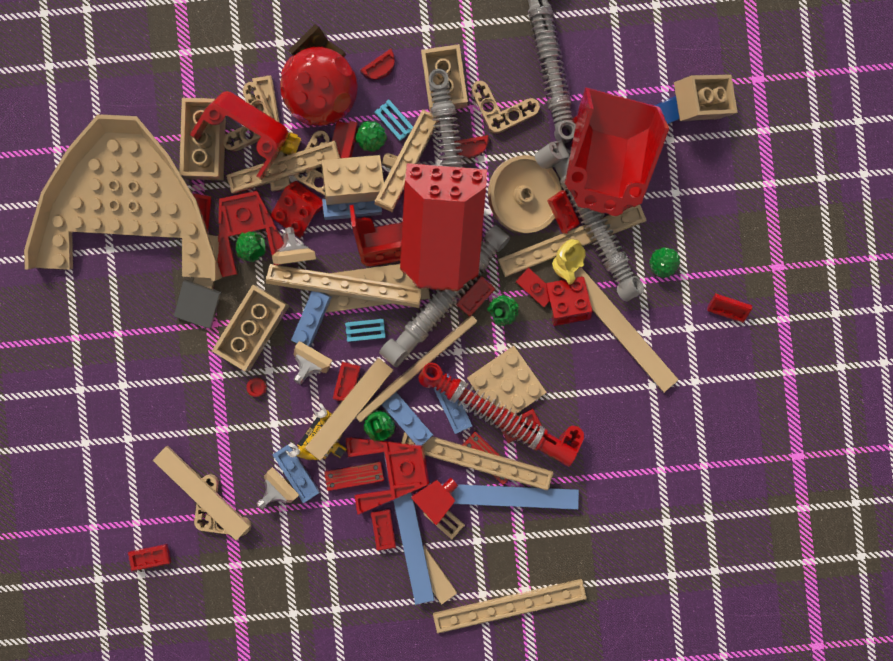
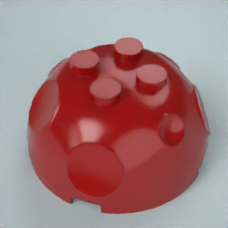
[280,47,358,126]

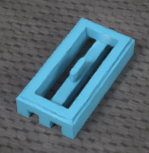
[375,99,413,141]
[345,319,386,342]

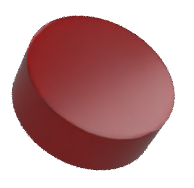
[246,378,267,397]

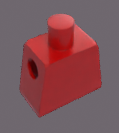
[411,478,458,525]

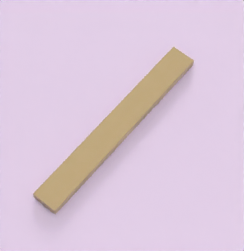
[498,205,647,277]
[266,264,422,308]
[574,267,678,392]
[356,315,477,422]
[402,432,553,490]
[433,579,586,633]

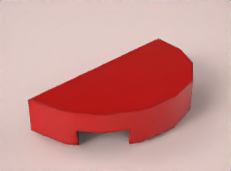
[360,49,394,80]
[454,135,488,158]

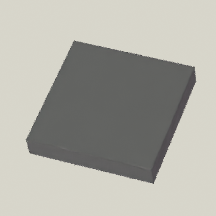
[174,280,222,329]

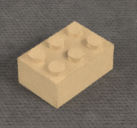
[421,44,468,113]
[674,75,738,121]
[322,155,384,205]

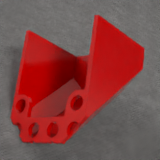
[565,87,669,216]
[400,163,487,291]

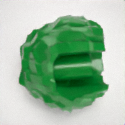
[356,121,387,152]
[236,231,266,262]
[649,247,680,278]
[487,295,519,326]
[364,410,395,441]

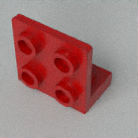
[270,181,323,238]
[546,276,592,326]

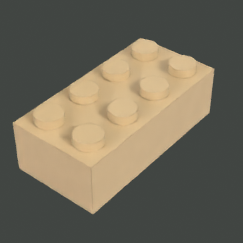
[179,98,226,180]
[212,285,289,371]

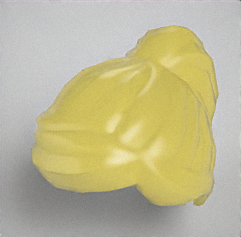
[552,239,586,285]

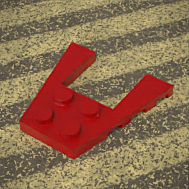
[218,191,287,278]
[345,437,429,515]

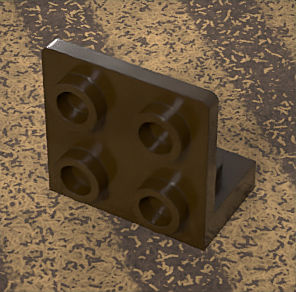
[288,24,346,57]

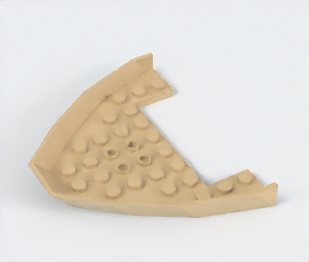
[24,114,222,281]

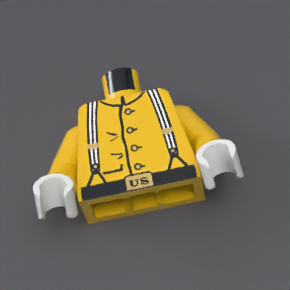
[285,403,346,460]

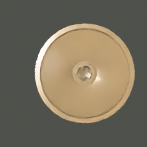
[488,155,561,233]

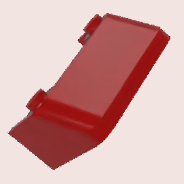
[190,91,289,180]
[350,205,403,266]

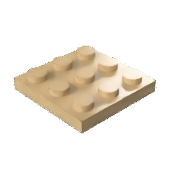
[467,345,547,413]

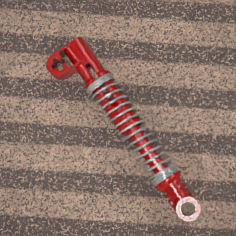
[418,363,584,467]

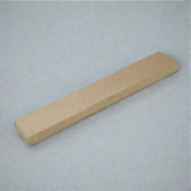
[252,75,290,192]
[374,109,439,212]
[226,141,340,194]
[305,358,393,460]
[153,446,251,540]

